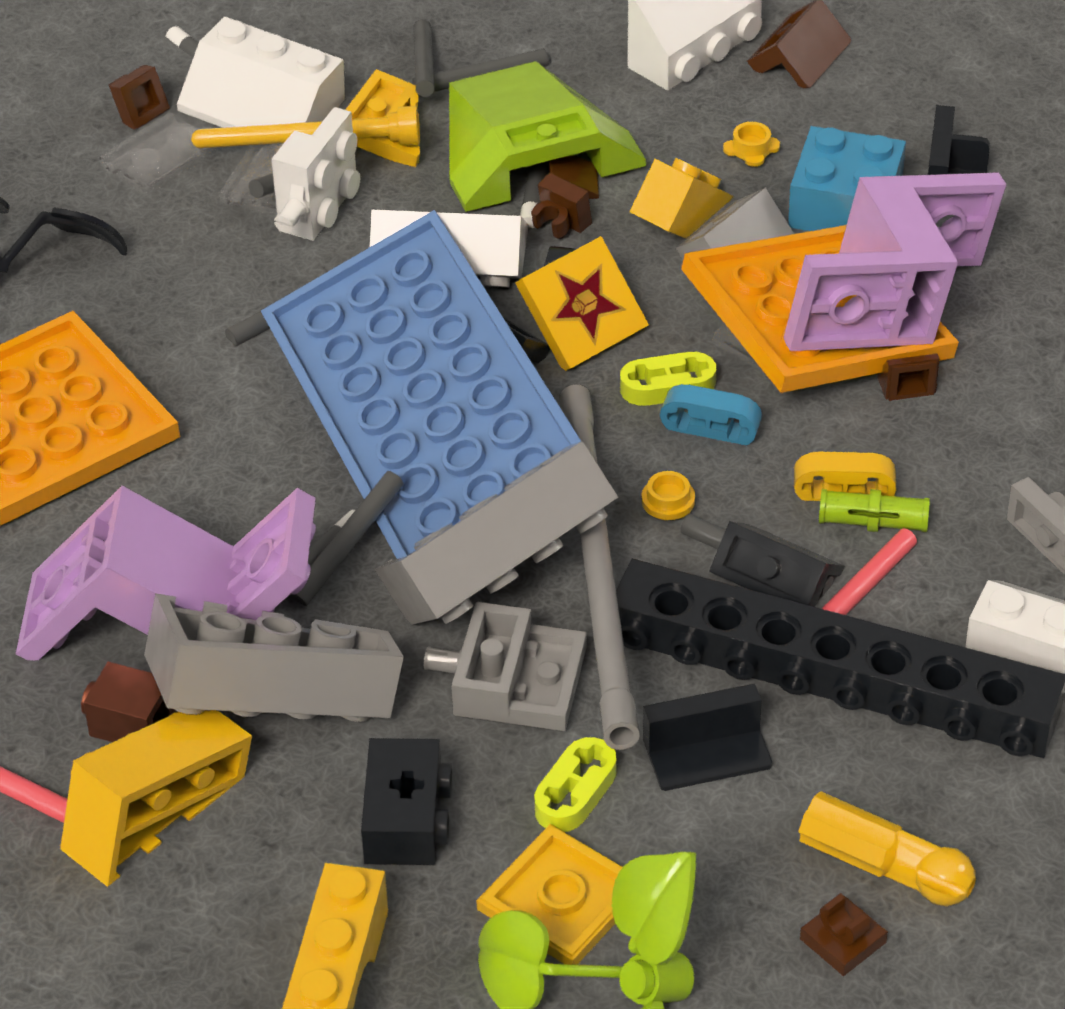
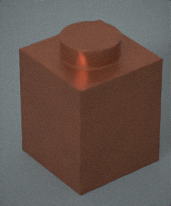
[81,661,176,742]

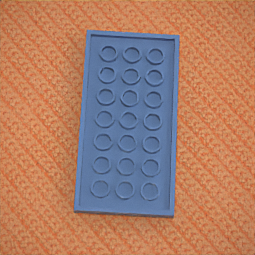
[261,210,581,559]

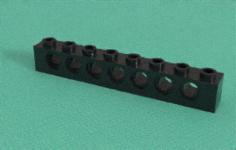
[616,558,1065,759]

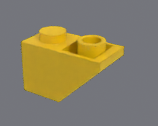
[630,158,733,239]

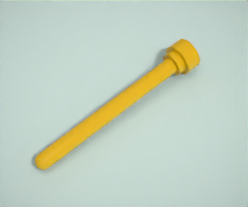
[191,106,420,148]

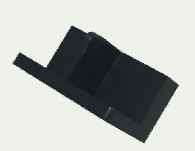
[928,105,990,175]

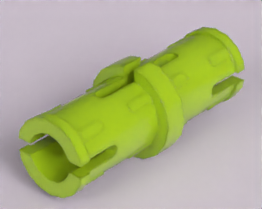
[819,489,930,532]

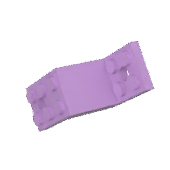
[783,173,1006,351]
[16,486,316,660]

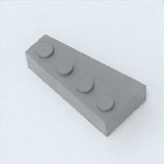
[374,441,618,625]
[144,593,404,722]

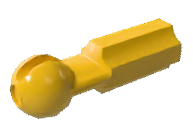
[798,791,976,906]

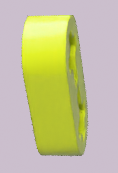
[620,352,716,406]
[534,737,616,832]

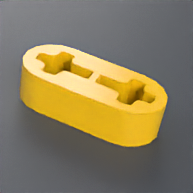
[794,452,897,501]

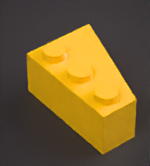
[60,710,252,887]

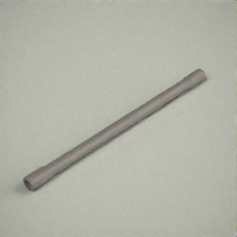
[560,385,640,750]

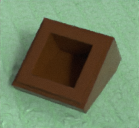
[548,155,599,199]
[877,353,940,401]

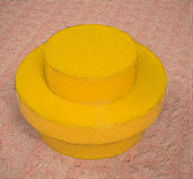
[642,471,695,520]

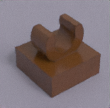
[109,65,170,130]
[531,173,592,239]
[800,893,888,977]

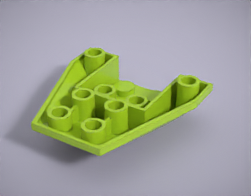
[449,61,646,212]

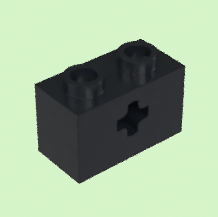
[361,738,452,865]

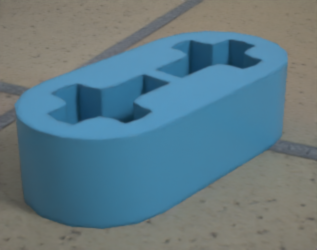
[660,384,763,445]

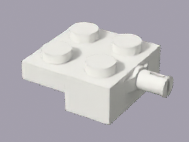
[272,107,360,241]

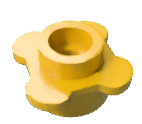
[723,122,780,167]

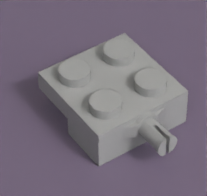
[424,602,587,731]

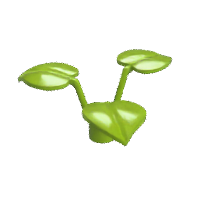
[478,852,696,1009]

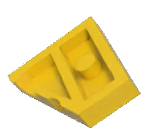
[345,69,420,167]

